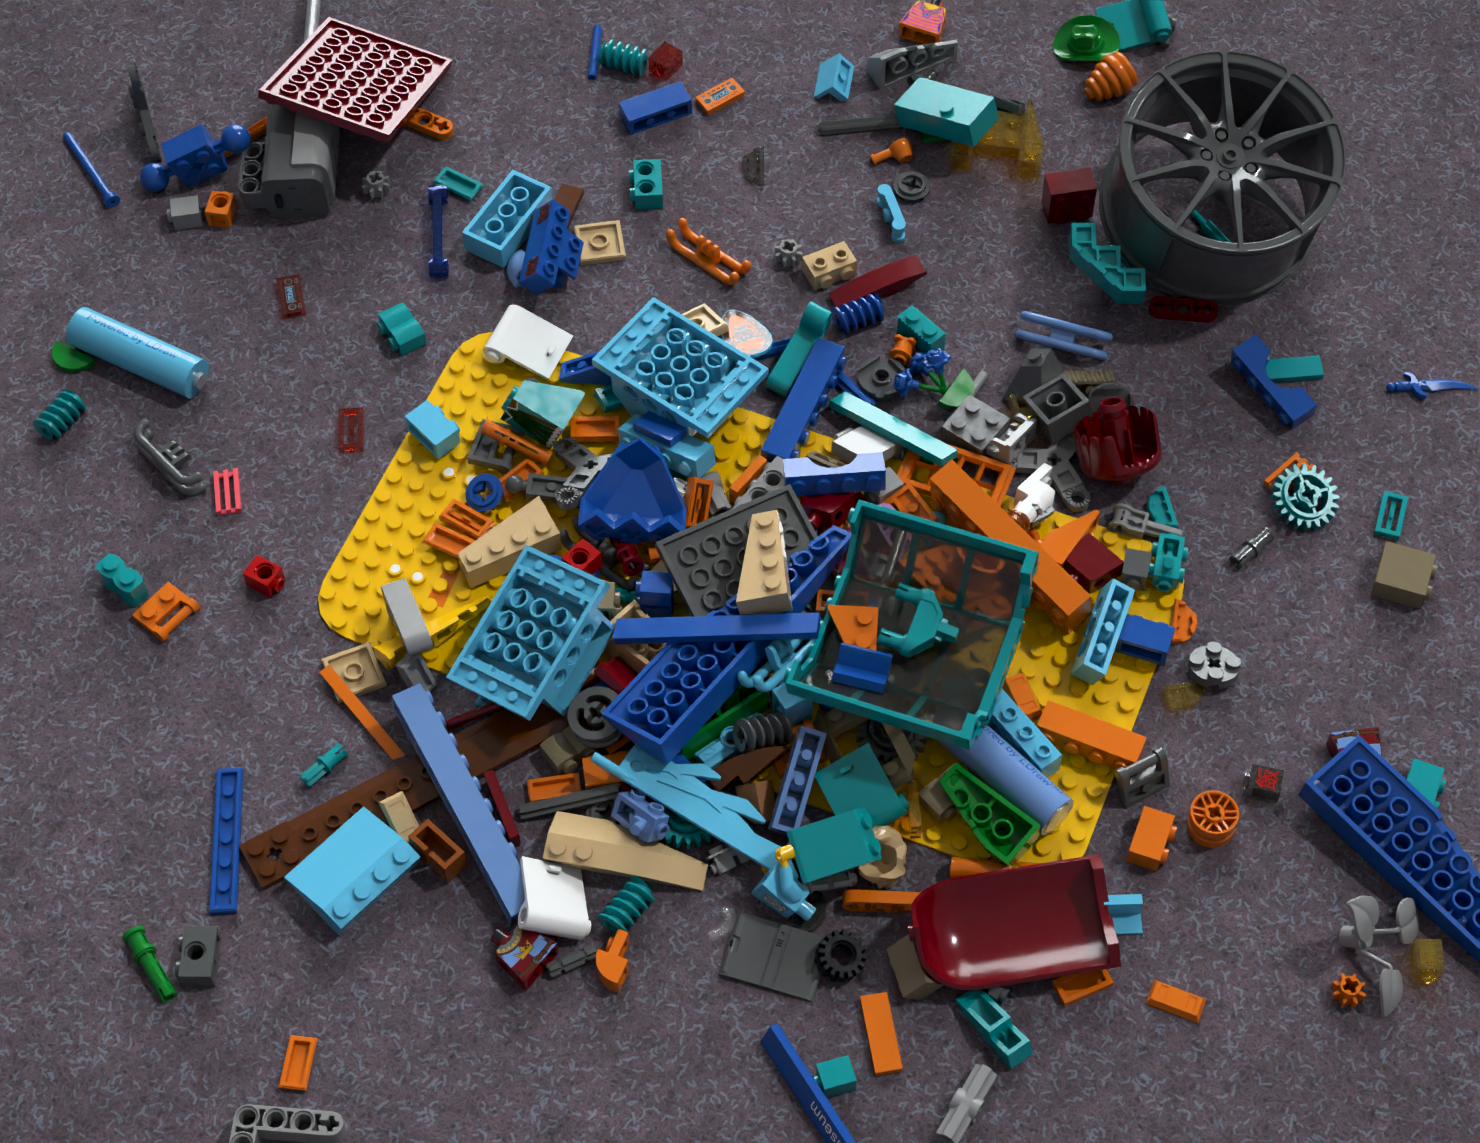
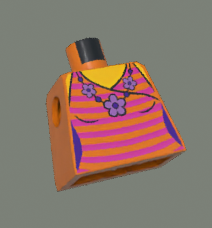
[899,0,947,44]

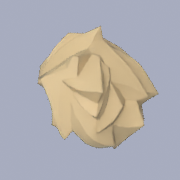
[856,825,907,889]

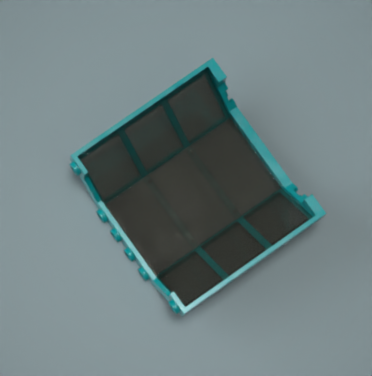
[783,500,1039,750]

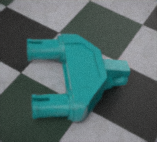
[877,582,959,657]

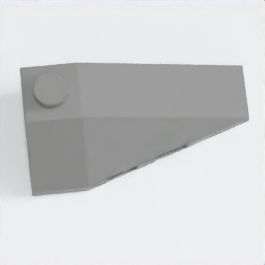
[867,40,958,90]

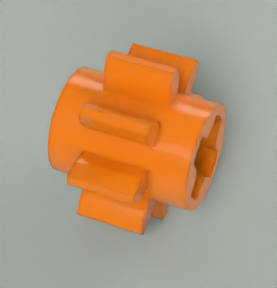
[1331,973,1366,1009]

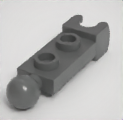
[505,473,580,508]

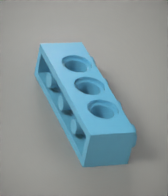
[1070,579,1135,685]
[973,687,1062,778]

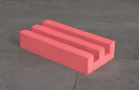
[213,468,242,516]

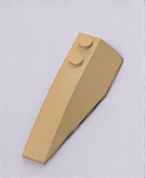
[543,811,708,891]

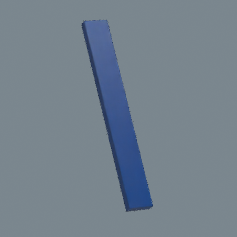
[613,612,821,644]

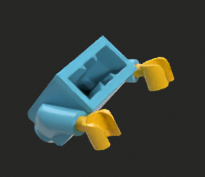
[751,845,816,922]

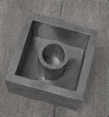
[940,395,1010,466]

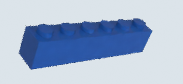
[761,338,847,463]

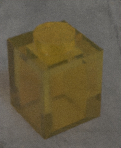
[1409,939,1445,984]

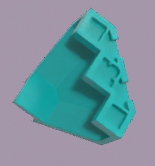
[1068,223,1146,304]

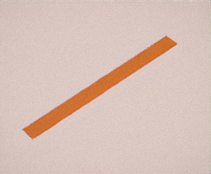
[319,665,405,760]

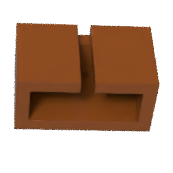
[408,819,467,883]

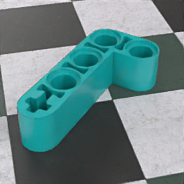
[765,301,832,398]

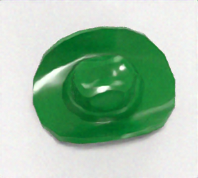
[1053,15,1120,61]

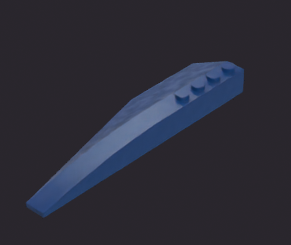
[601,526,852,765]
[1298,735,1480,963]

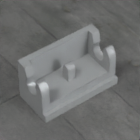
[986,414,1037,464]

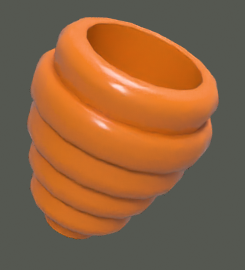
[1083,51,1138,102]

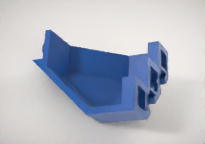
[578,437,687,544]

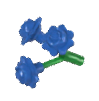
[893,348,951,398]

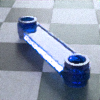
[428,184,449,278]

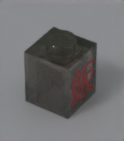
[1242,764,1284,804]

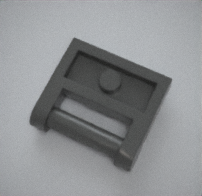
[467,419,524,474]
[1114,747,1170,808]

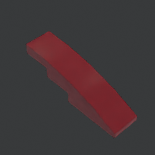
[828,255,927,308]

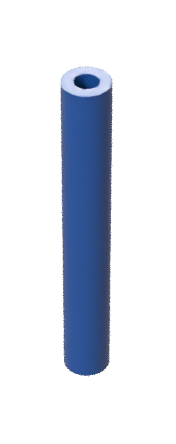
[588,25,602,79]

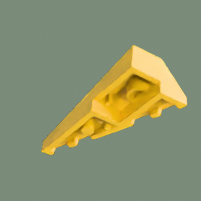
[373,594,493,671]

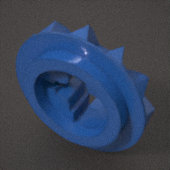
[466,474,505,513]

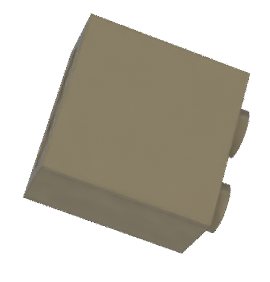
[1371,541,1438,609]

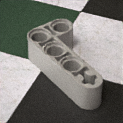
[381,578,433,656]
[229,1104,347,1143]

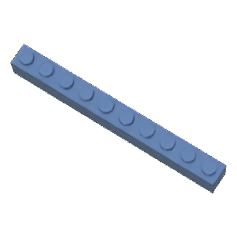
[392,683,525,926]

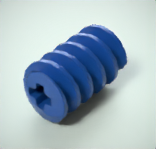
[831,292,884,334]

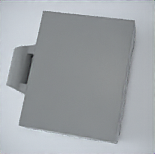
[831,425,905,463]

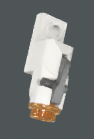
[1008,463,1055,532]

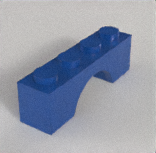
[1231,334,1317,429]
[783,452,886,496]

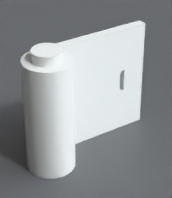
[483,305,573,381]
[518,856,591,941]

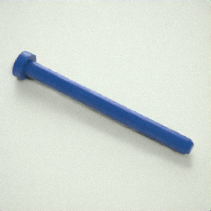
[63,132,120,209]

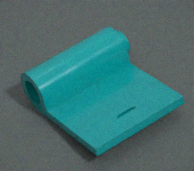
[1095,0,1172,52]
[815,743,911,828]

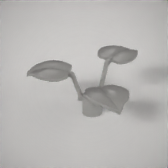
[1339,896,1419,1017]

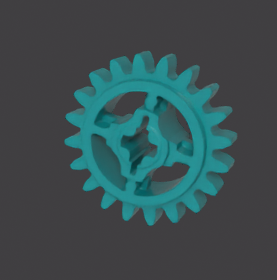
[1270,463,1340,532]

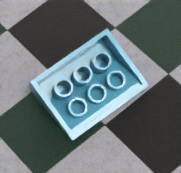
[284,806,421,936]

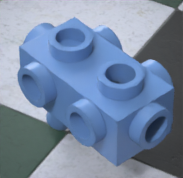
[611,789,670,843]

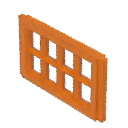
[897,444,1016,507]

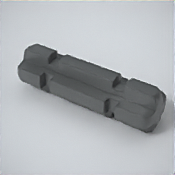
[546,944,597,978]

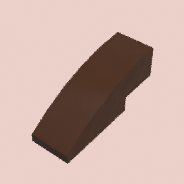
[709,746,790,792]

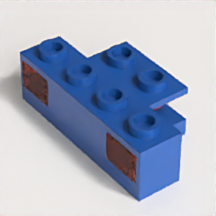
[519,199,584,295]

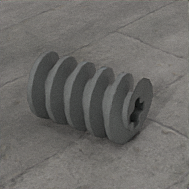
[733,712,793,752]

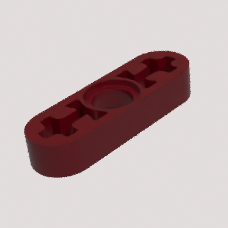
[1148,296,1218,323]

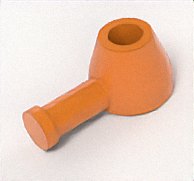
[870,138,913,166]

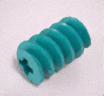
[599,39,648,77]
[33,389,87,440]
[597,876,655,933]

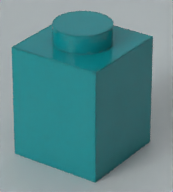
[812,1055,857,1098]

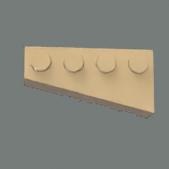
[736,510,793,615]

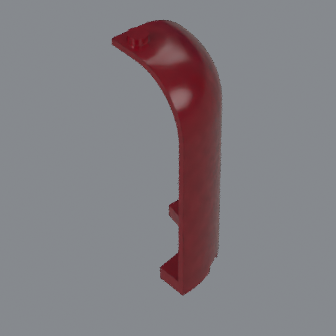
[907,854,1121,990]

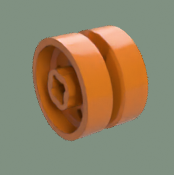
[1186,790,1239,848]

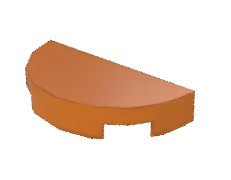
[1171,599,1198,645]

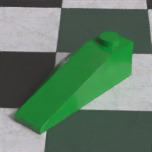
[939,762,1041,866]

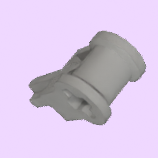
[1108,503,1182,539]

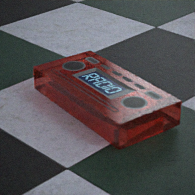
[276,274,306,319]

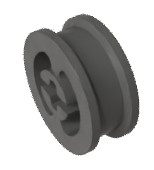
[567,686,624,749]

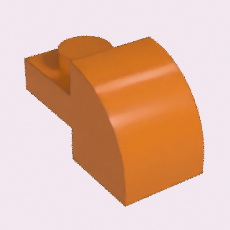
[596,929,630,993]

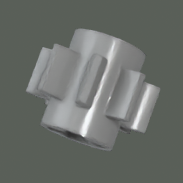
[362,171,390,199]
[775,239,803,268]

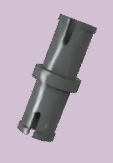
[1229,527,1274,569]

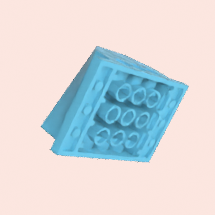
[592,297,769,438]
[446,545,615,721]

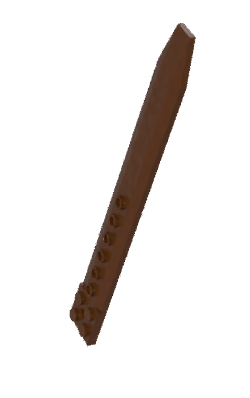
[239,668,602,891]

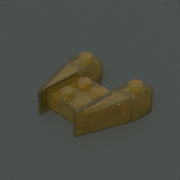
[948,93,1044,180]

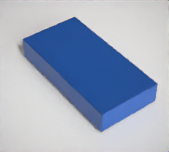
[633,411,687,447]

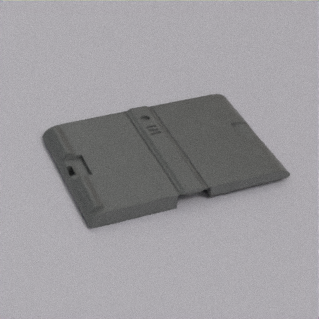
[718,912,825,1002]

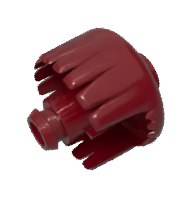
[1073,397,1162,485]

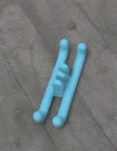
[737,639,816,692]

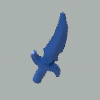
[1386,372,1477,400]

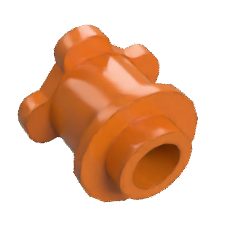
[889,334,917,366]

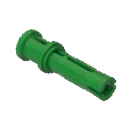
[122,926,178,1004]

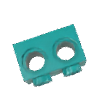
[629,159,663,210]

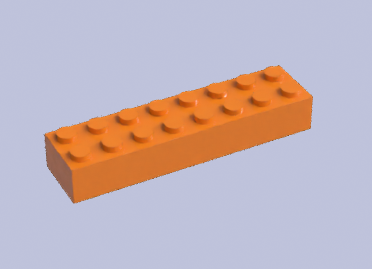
[929,460,1091,634]

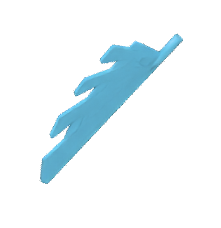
[590,744,799,879]

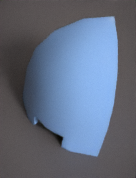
[507,249,525,288]

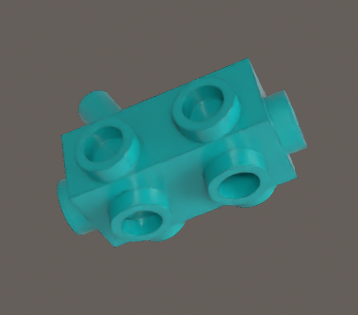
[1148,533,1188,592]

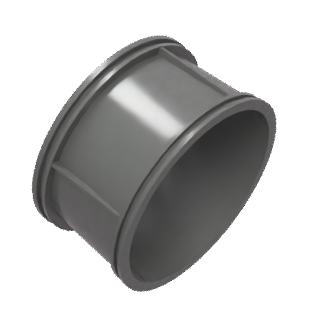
[1099,51,1346,306]

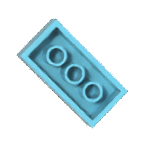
[462,170,553,268]

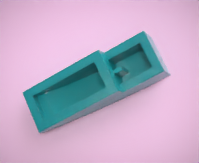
[956,989,1033,1069]

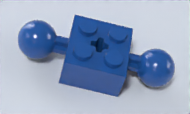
[140,124,251,192]

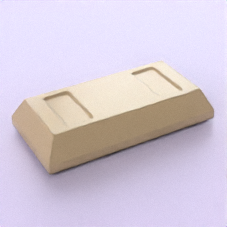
[378,791,419,845]

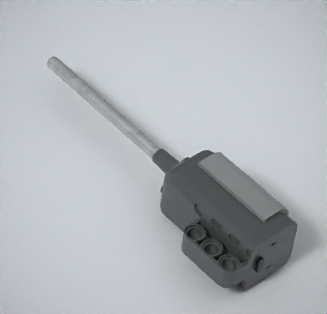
[239,0,340,218]

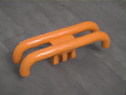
[666,218,751,286]

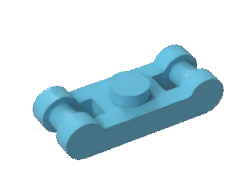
[877,184,906,243]

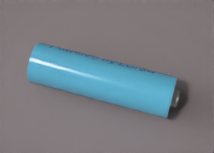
[66,307,209,399]

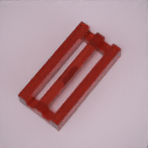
[338,407,364,453]

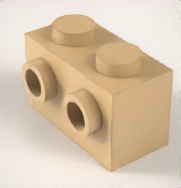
[802,241,857,290]

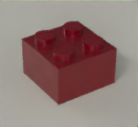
[1041,167,1097,224]

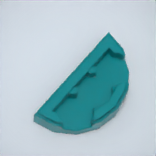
[1147,486,1179,529]

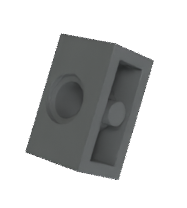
[175,926,221,987]

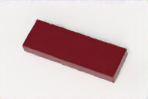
[483,769,521,848]

